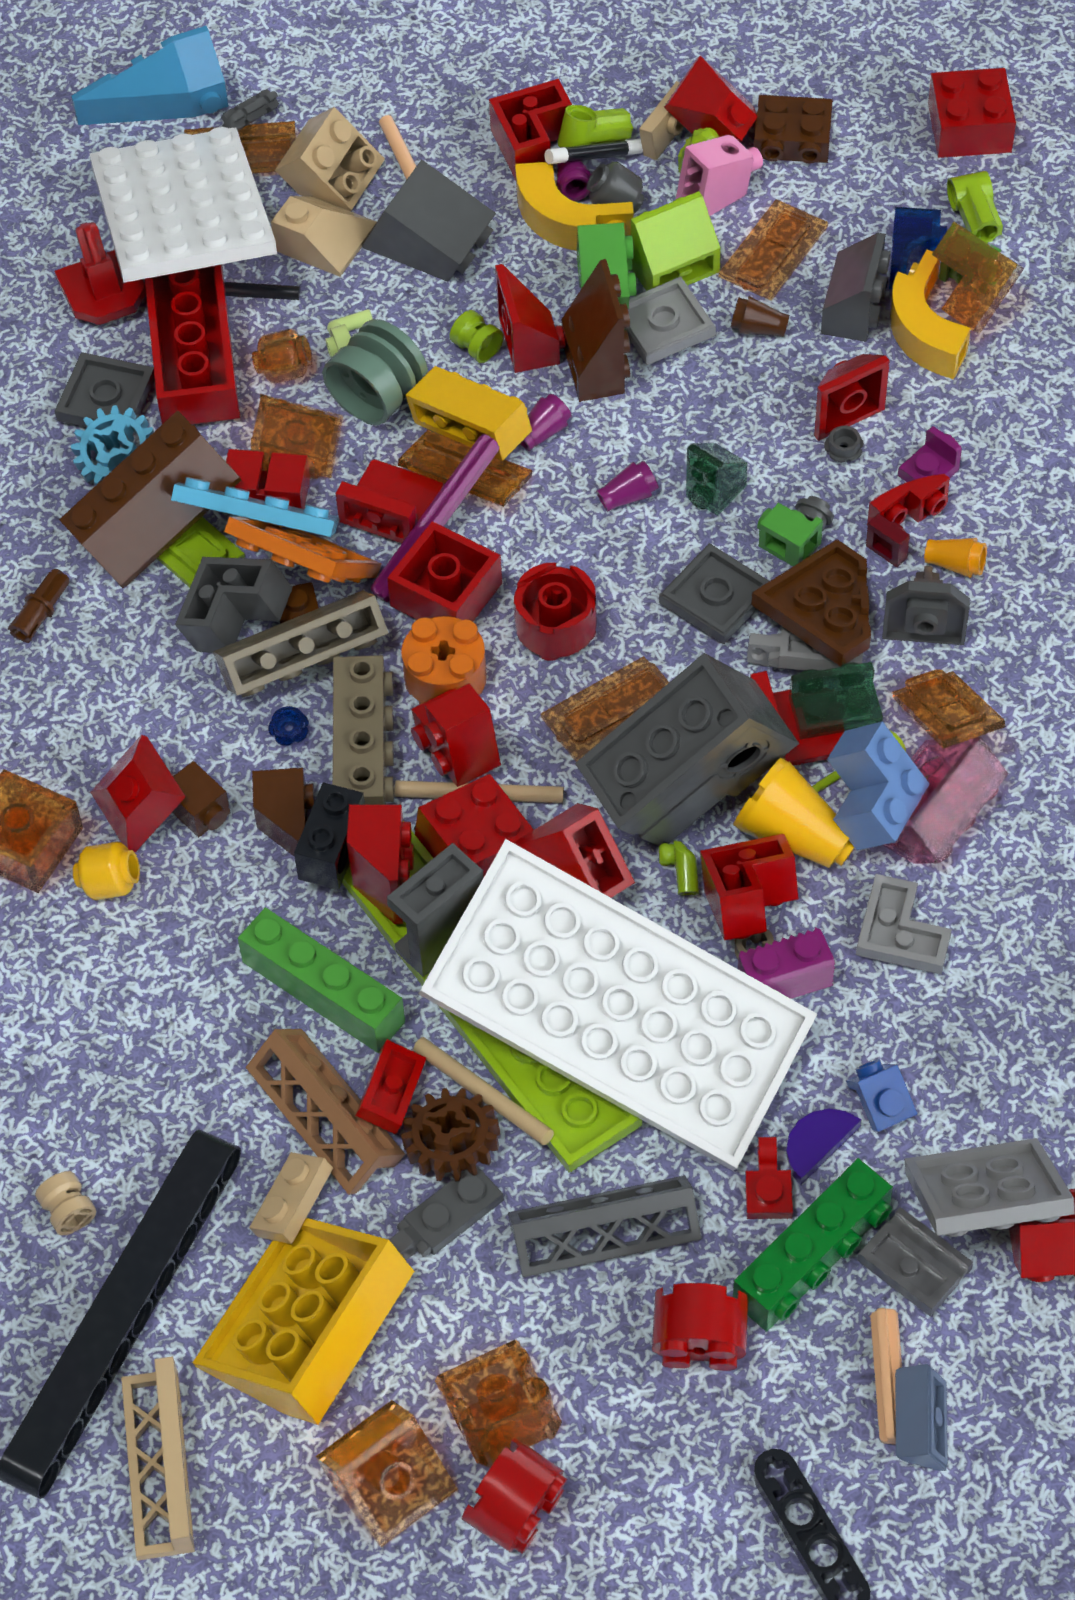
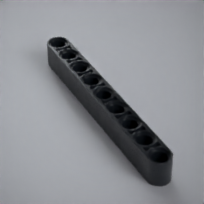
[0,1129,241,1499]

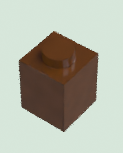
[172,761,231,838]

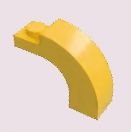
[515,162,634,251]
[890,249,971,380]

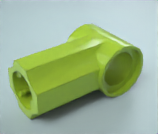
[558,105,633,148]
[947,171,1003,243]

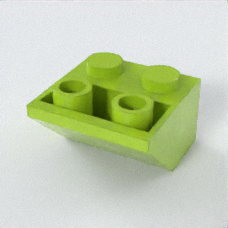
[631,191,721,291]

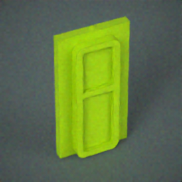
[157,517,245,588]

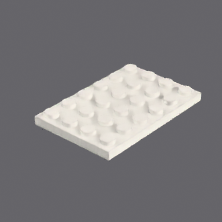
[89,127,277,282]

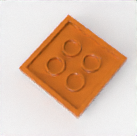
[224,516,382,583]

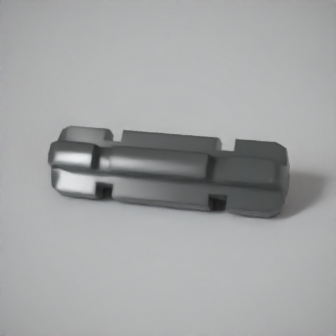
[221,89,279,131]

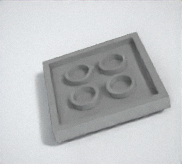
[904,1138,1075,1237]

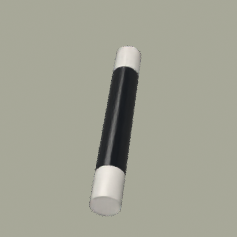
[544,139,643,164]

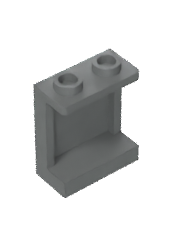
[387,843,484,977]

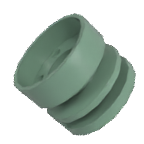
[322,319,428,426]

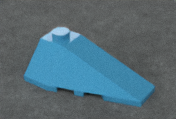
[71,26,229,125]

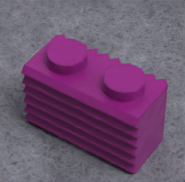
[738,927,835,999]

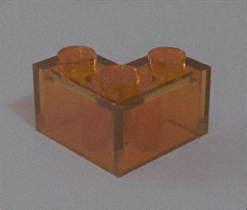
[932,222,1024,333]

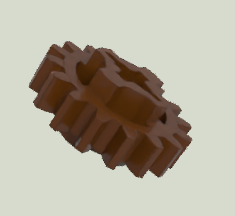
[401,1088,501,1182]

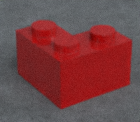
[489,79,572,181]
[411,683,501,787]
[700,834,799,941]

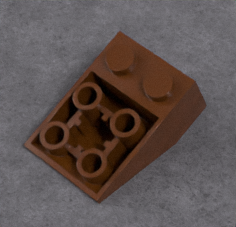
[561,259,630,402]

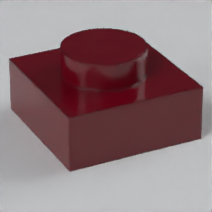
[866,513,910,567]

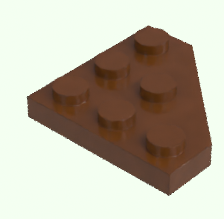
[751,539,871,667]

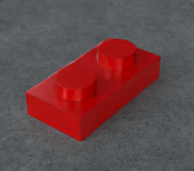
[355,1039,427,1134]

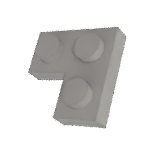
[856,874,952,975]

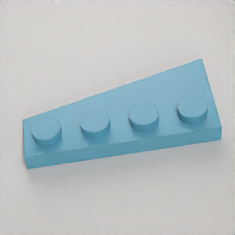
[171,477,339,537]

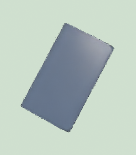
[895,1364,948,1471]

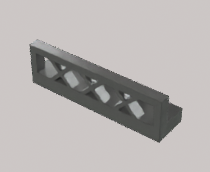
[508,1175,702,1277]

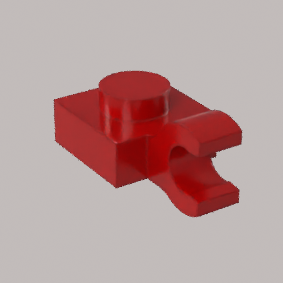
[745,1137,793,1219]

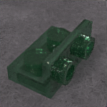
[789,662,883,739]

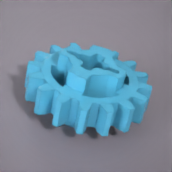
[71,405,154,485]

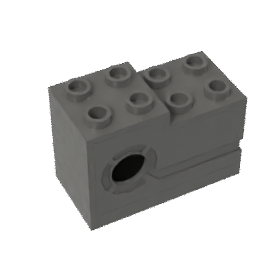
[575,653,799,846]

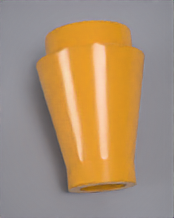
[924,538,987,578]

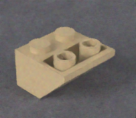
[275,107,385,211]

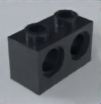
[294,782,365,890]

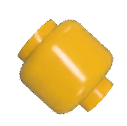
[73,842,140,900]

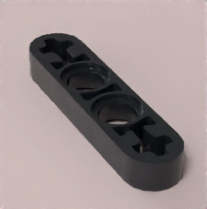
[754,1449,871,1600]

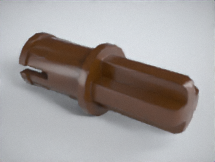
[8,569,70,643]

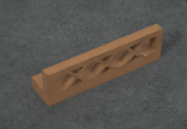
[245,1029,405,1195]

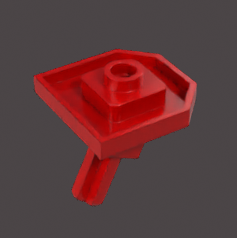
[54,222,146,325]

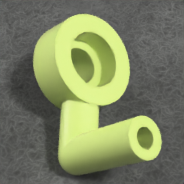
[325,309,373,358]

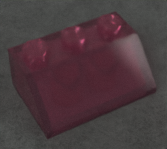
[883,737,1009,864]

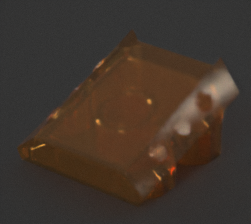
[251,394,343,479]
[435,1340,562,1468]

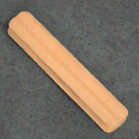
[870,1308,902,1445]

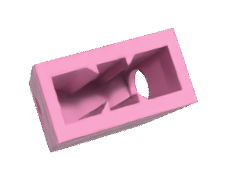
[675,135,763,216]

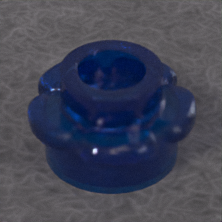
[268,706,309,746]

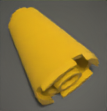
[733,758,855,868]

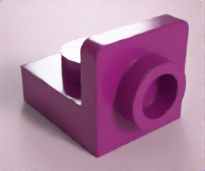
[898,426,962,482]

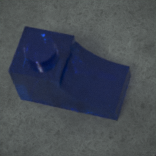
[889,207,947,289]

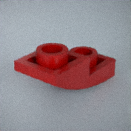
[867,474,950,526]

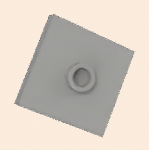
[624,276,716,365]

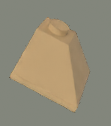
[271,196,377,277]

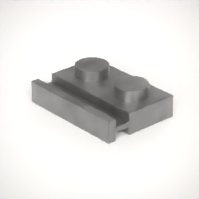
[857,1207,973,1317]

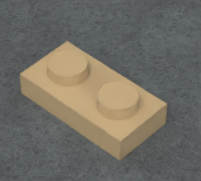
[249,1152,333,1244]

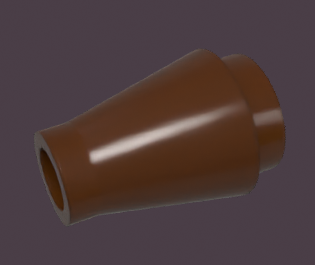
[730,296,790,337]

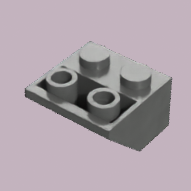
[821,233,891,342]

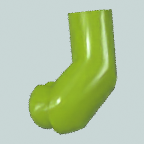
[658,840,699,896]

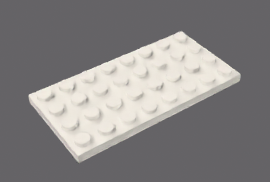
[419,839,817,1171]

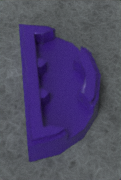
[786,1108,862,1186]

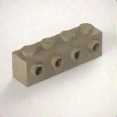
[213,590,389,697]
[332,655,394,805]

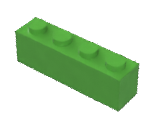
[237,907,405,1053]

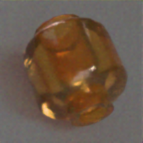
[252,329,313,384]

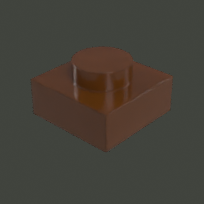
[279,582,319,624]

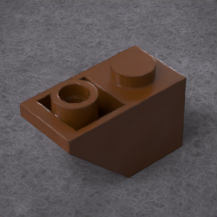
[252,767,315,856]

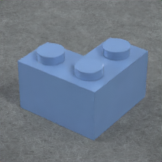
[827,721,930,850]

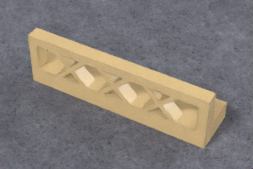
[121,1356,195,1560]

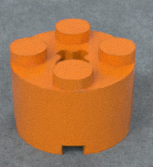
[401,616,487,704]

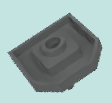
[882,566,970,645]

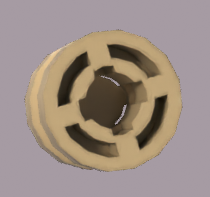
[35,1171,97,1235]

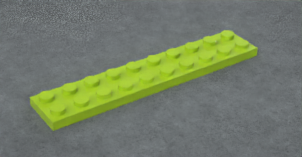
[342,821,642,1173]

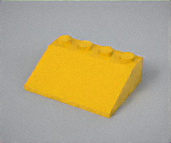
[192,1218,415,1425]

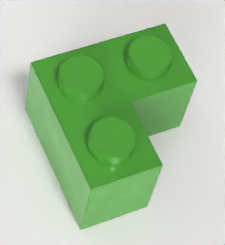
[576,223,636,309]

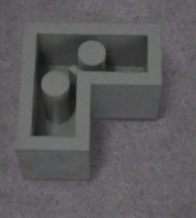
[175,557,293,653]

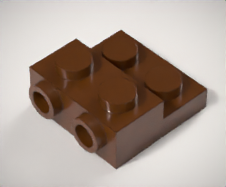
[754,95,833,163]

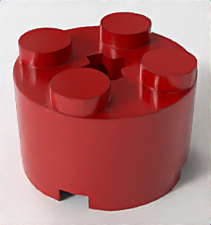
[514,563,597,661]
[652,1283,748,1371]
[462,1438,568,1554]

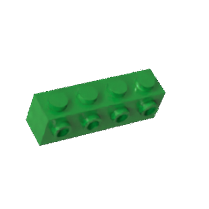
[733,1158,893,1332]

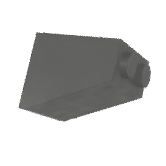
[362,159,496,281]

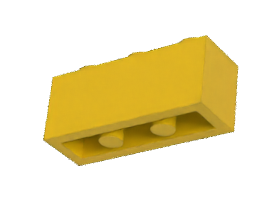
[405,366,532,461]

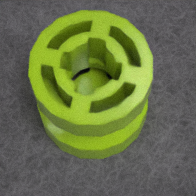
[449,310,504,363]

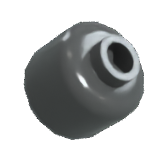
[587,162,644,213]

